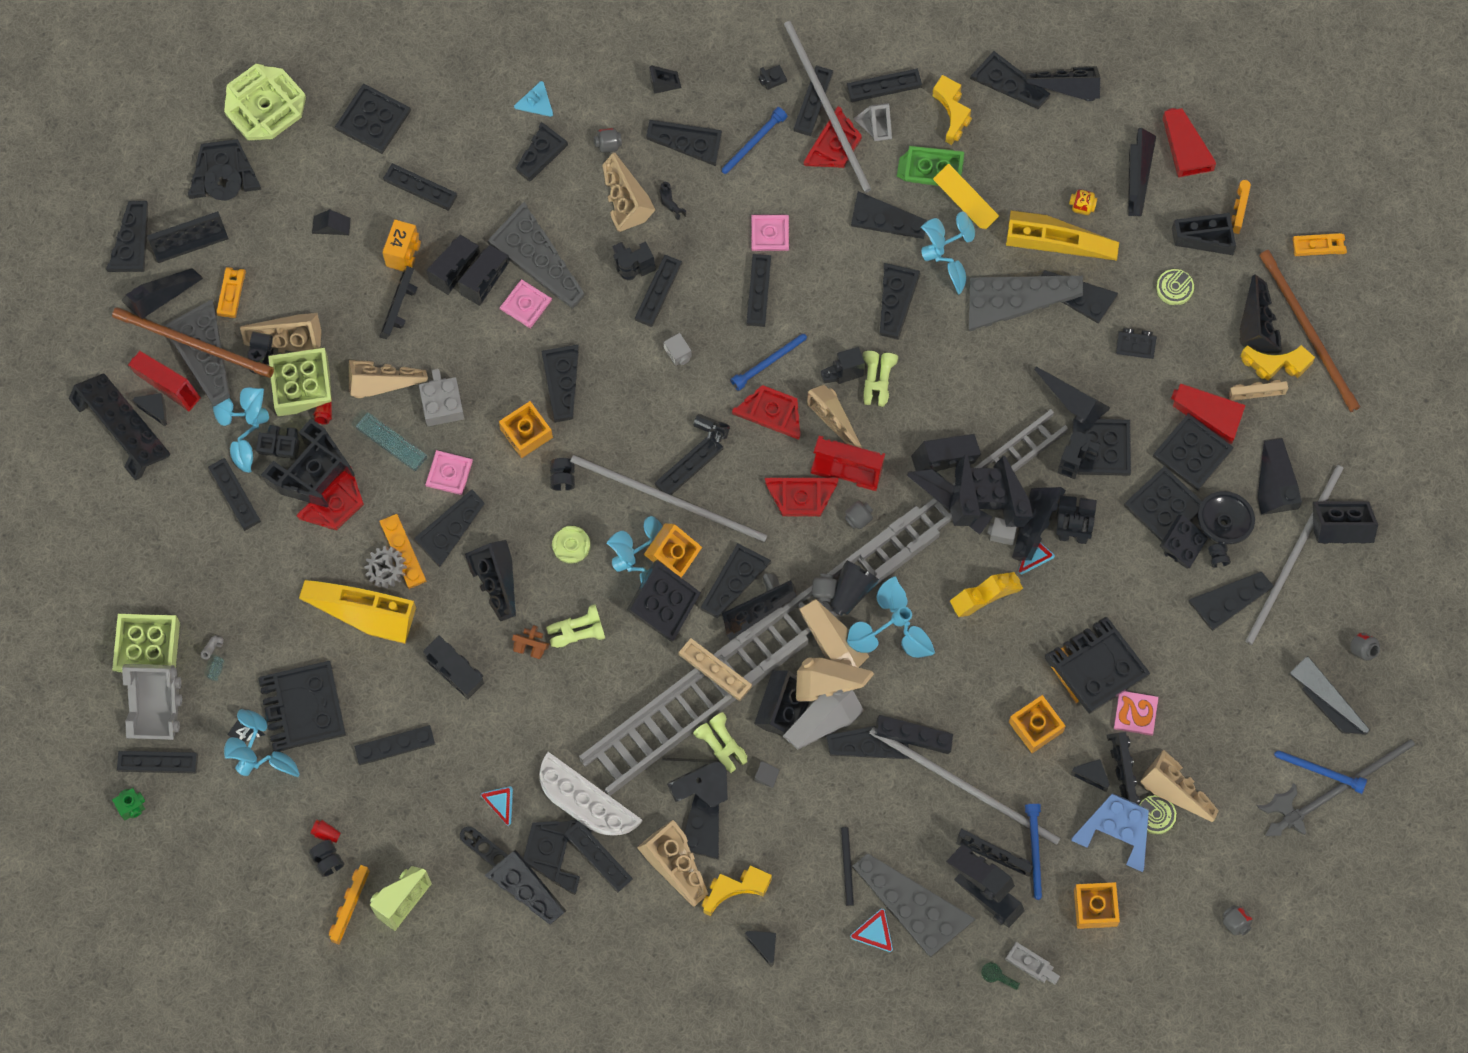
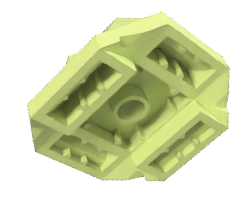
[224,64,306,140]

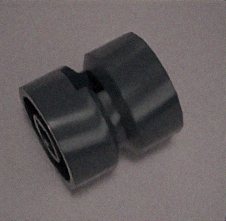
[550,458,575,491]
[309,840,345,877]

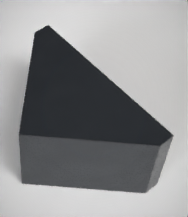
[649,65,682,94]
[312,209,351,236]
[133,393,167,426]
[1071,759,1110,792]
[745,931,776,967]

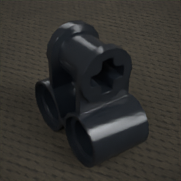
[248,331,274,374]

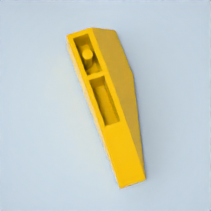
[1006,211,1119,261]
[299,580,416,644]

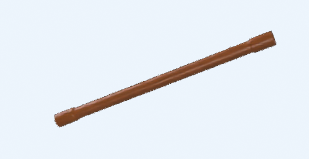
[1259,250,1360,412]
[112,307,274,378]

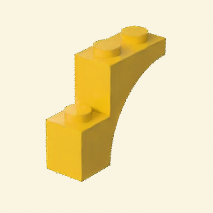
[932,75,972,145]
[1240,345,1315,381]
[950,572,1023,617]
[702,866,772,916]

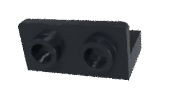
[1116,328,1157,359]

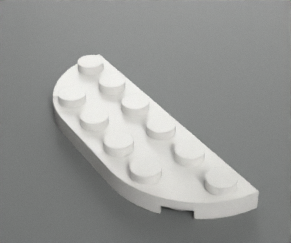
[539,752,642,835]

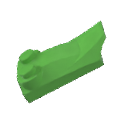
[897,146,964,186]

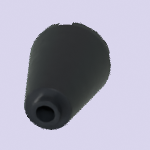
[831,560,879,616]

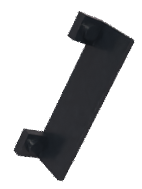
[69,374,170,481]

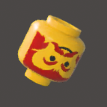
[1069,189,1098,216]

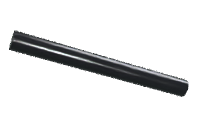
[841,827,854,906]

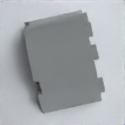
[122,664,182,740]

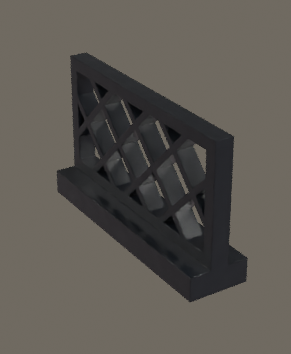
[147,211,229,263]

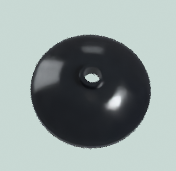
[1198,491,1255,544]

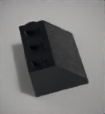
[1313,501,1378,544]
[754,670,809,736]

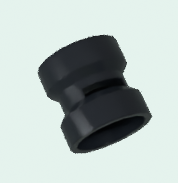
[1208,543,1231,568]

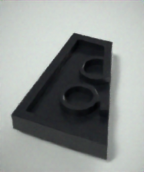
[516,122,568,182]

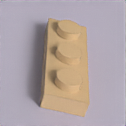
[1228,380,1288,401]

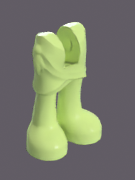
[862,351,898,407]
[546,604,605,648]
[693,712,748,773]

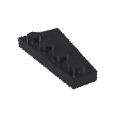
[970,51,1050,109]
[851,191,927,239]
[880,263,920,340]
[1012,487,1066,561]
[414,489,485,568]
[1189,571,1274,631]
[722,580,797,641]
[1106,732,1140,805]
[484,849,566,924]

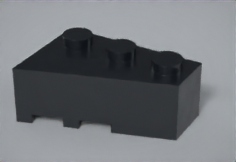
[1172,213,1236,256]
[427,234,480,295]
[458,245,510,306]
[911,434,981,472]
[423,635,484,700]

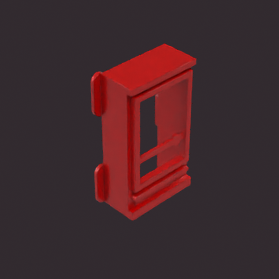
[811,436,885,491]

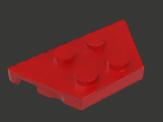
[803,106,862,168]
[732,385,800,440]
[296,467,364,531]
[765,478,838,516]

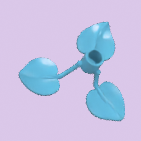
[921,211,975,294]
[213,387,269,473]
[606,516,663,583]
[847,577,935,658]
[224,709,299,777]

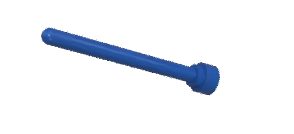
[722,107,788,174]
[730,334,807,391]
[1274,750,1368,794]
[1025,804,1042,900]

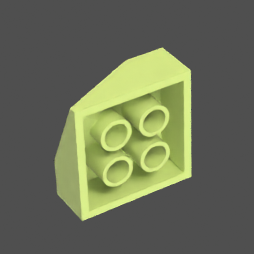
[268,348,332,416]
[112,614,180,672]
[370,866,432,931]

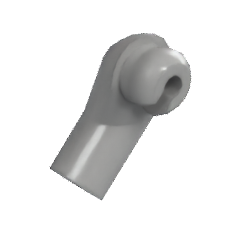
[201,635,224,659]

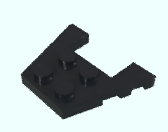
[188,139,261,199]
[523,820,592,895]

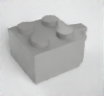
[419,369,464,427]

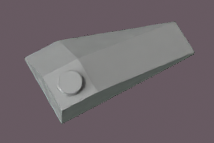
[783,689,864,750]

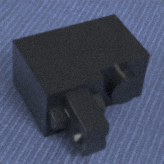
[821,346,865,384]

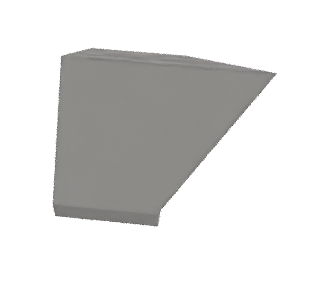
[853,103,892,141]

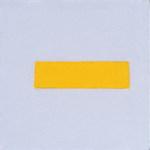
[933,164,999,229]

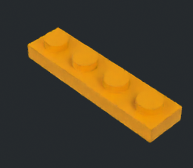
[380,514,427,589]
[329,865,370,945]

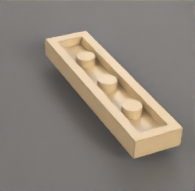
[679,638,752,701]

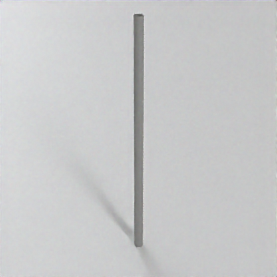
[784,21,871,193]
[570,455,768,542]
[1245,465,1344,645]
[869,727,1061,845]

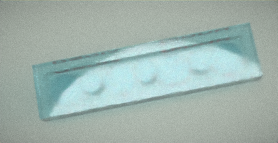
[356,412,427,472]

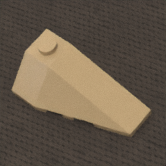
[603,153,655,232]
[240,313,321,354]
[349,360,428,398]
[807,385,862,448]
[799,599,869,668]
[796,658,874,701]
[1140,750,1219,822]
[637,820,708,907]

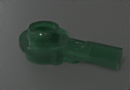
[981,962,1020,990]

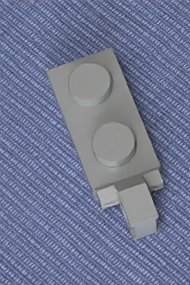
[1005,942,1060,985]

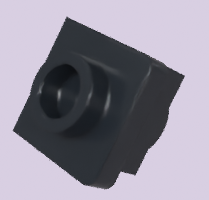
[758,65,787,90]

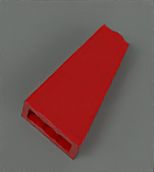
[1162,108,1216,178]
[128,351,201,412]
[1171,383,1246,444]

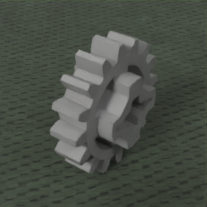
[364,546,407,589]

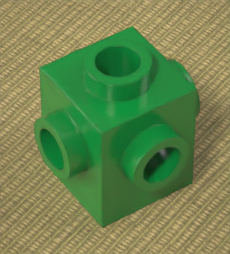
[112,788,146,821]

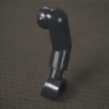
[659,182,686,220]

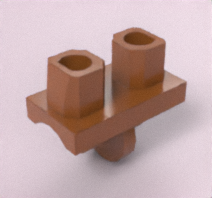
[512,625,550,659]

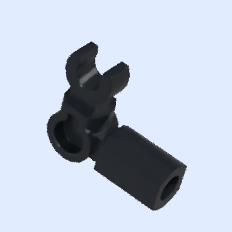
[693,414,730,442]

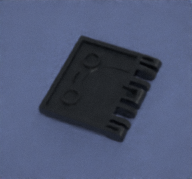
[1045,617,1150,714]
[258,661,346,752]

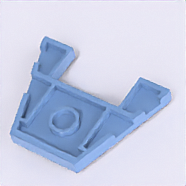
[1071,793,1149,872]

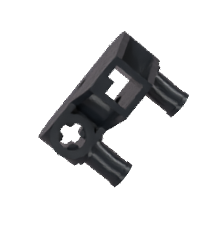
[667,761,728,807]

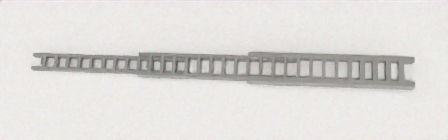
[579,409,1068,796]

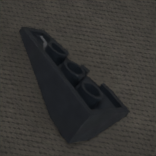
[1025,66,1100,101]
[122,268,203,319]
[1239,274,1282,353]
[1034,367,1110,424]
[1257,438,1302,515]
[465,540,516,622]

